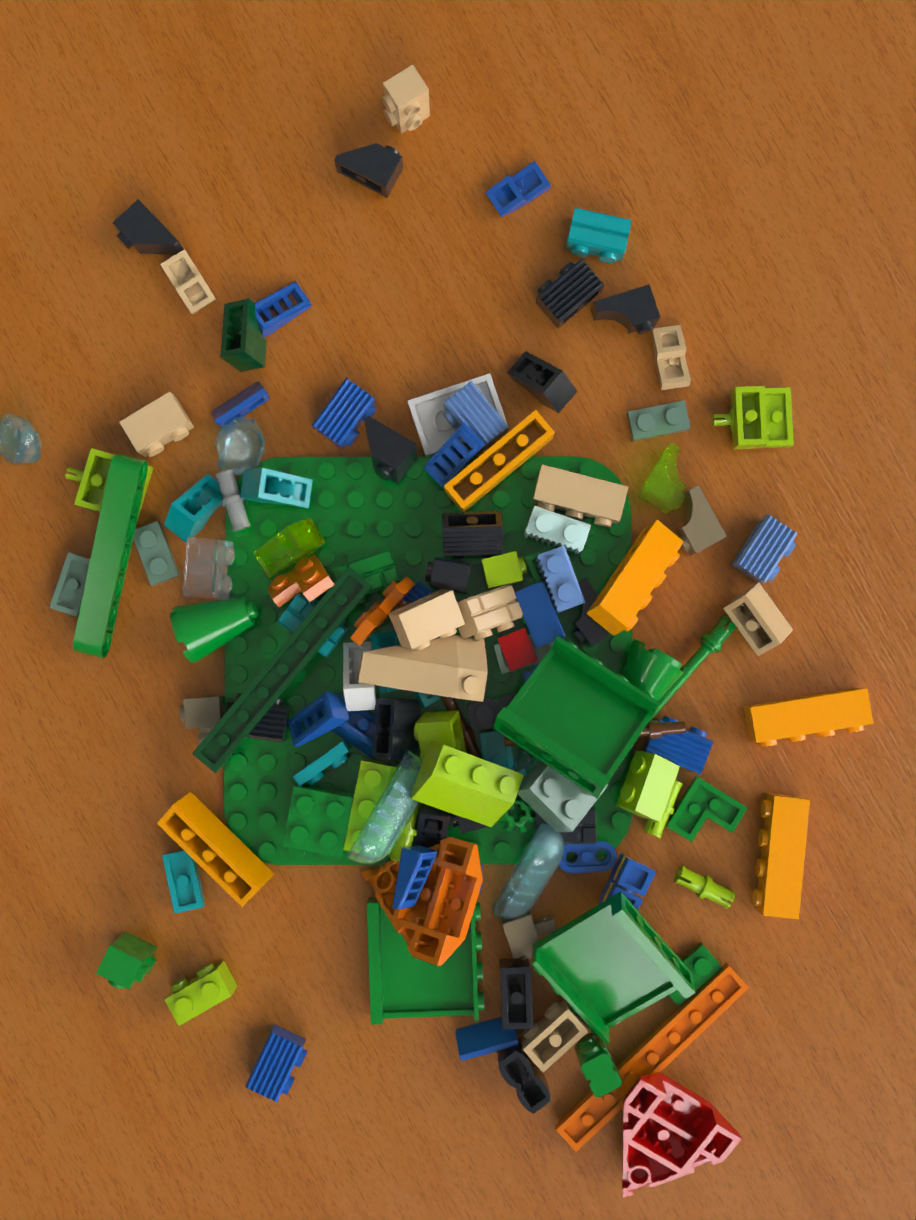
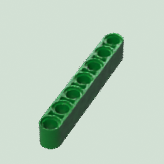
[73,454,148,658]

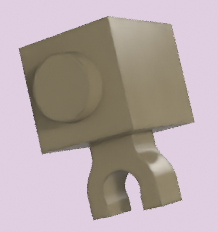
[180,696,225,744]
[501,909,557,960]

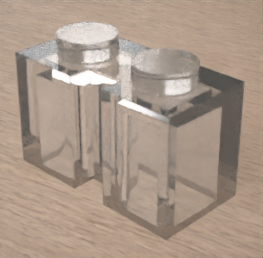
[182,537,235,600]

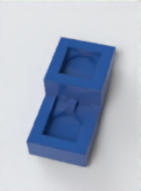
[485,161,551,217]

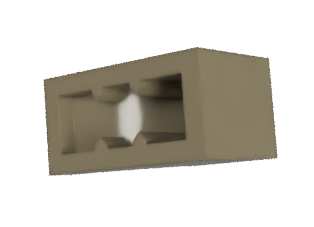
[677,485,727,556]

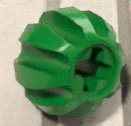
[496,795,535,834]

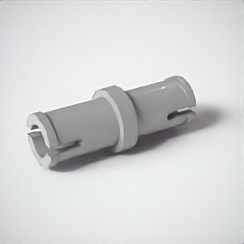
[215,469,251,531]

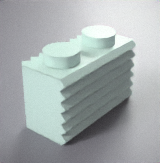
[524,506,591,555]

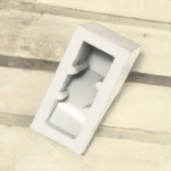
[343,641,376,711]

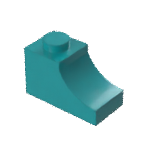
[240,468,313,509]
[164,474,223,543]

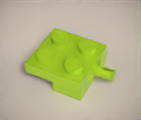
[711,386,794,449]
[65,448,153,521]

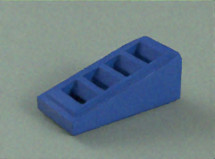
[255,281,312,338]
[424,423,485,487]
[288,691,349,747]
[392,846,437,910]

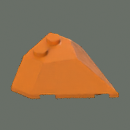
[361,837,483,966]

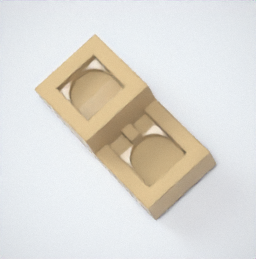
[160,249,217,314]
[652,325,691,390]

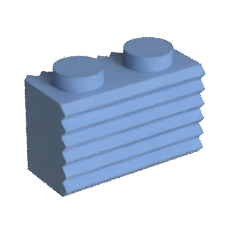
[443,381,509,453]
[731,514,797,584]
[535,546,585,613]

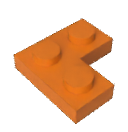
[267,554,334,607]
[351,576,415,646]

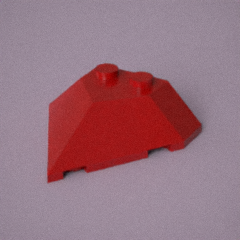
[622,1073,742,1198]

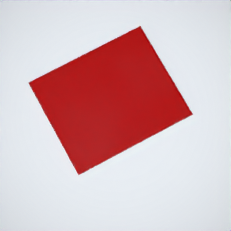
[498,628,538,672]

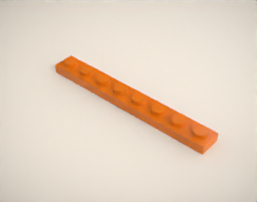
[555,963,749,1152]

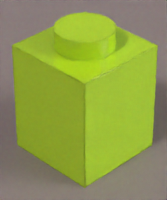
[481,551,527,590]

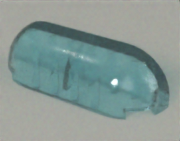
[346,750,423,864]
[492,823,564,920]

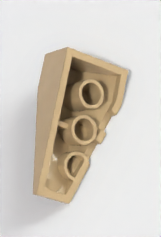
[357,635,488,702]

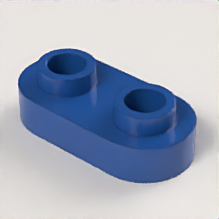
[556,840,617,873]

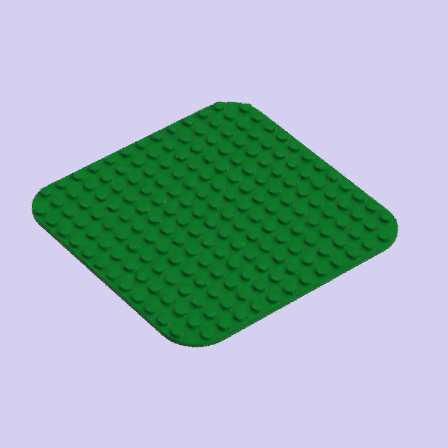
[224,456,633,865]

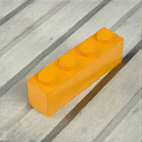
[444,410,555,512]
[586,520,684,636]
[743,688,874,747]
[157,792,274,907]
[753,793,810,920]

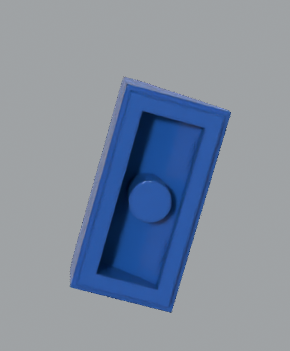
[211,381,270,429]
[515,581,565,648]
[331,700,376,759]
[456,1017,518,1061]

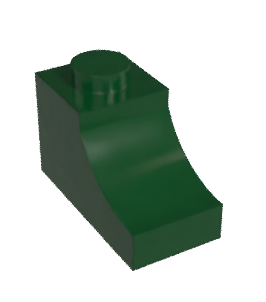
[220,298,267,372]

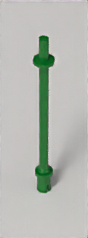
[651,615,737,720]

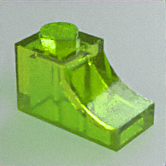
[637,442,686,514]
[254,518,326,578]

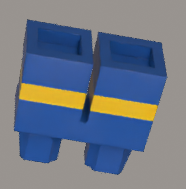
[598,853,656,910]

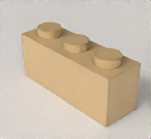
[531,465,628,527]

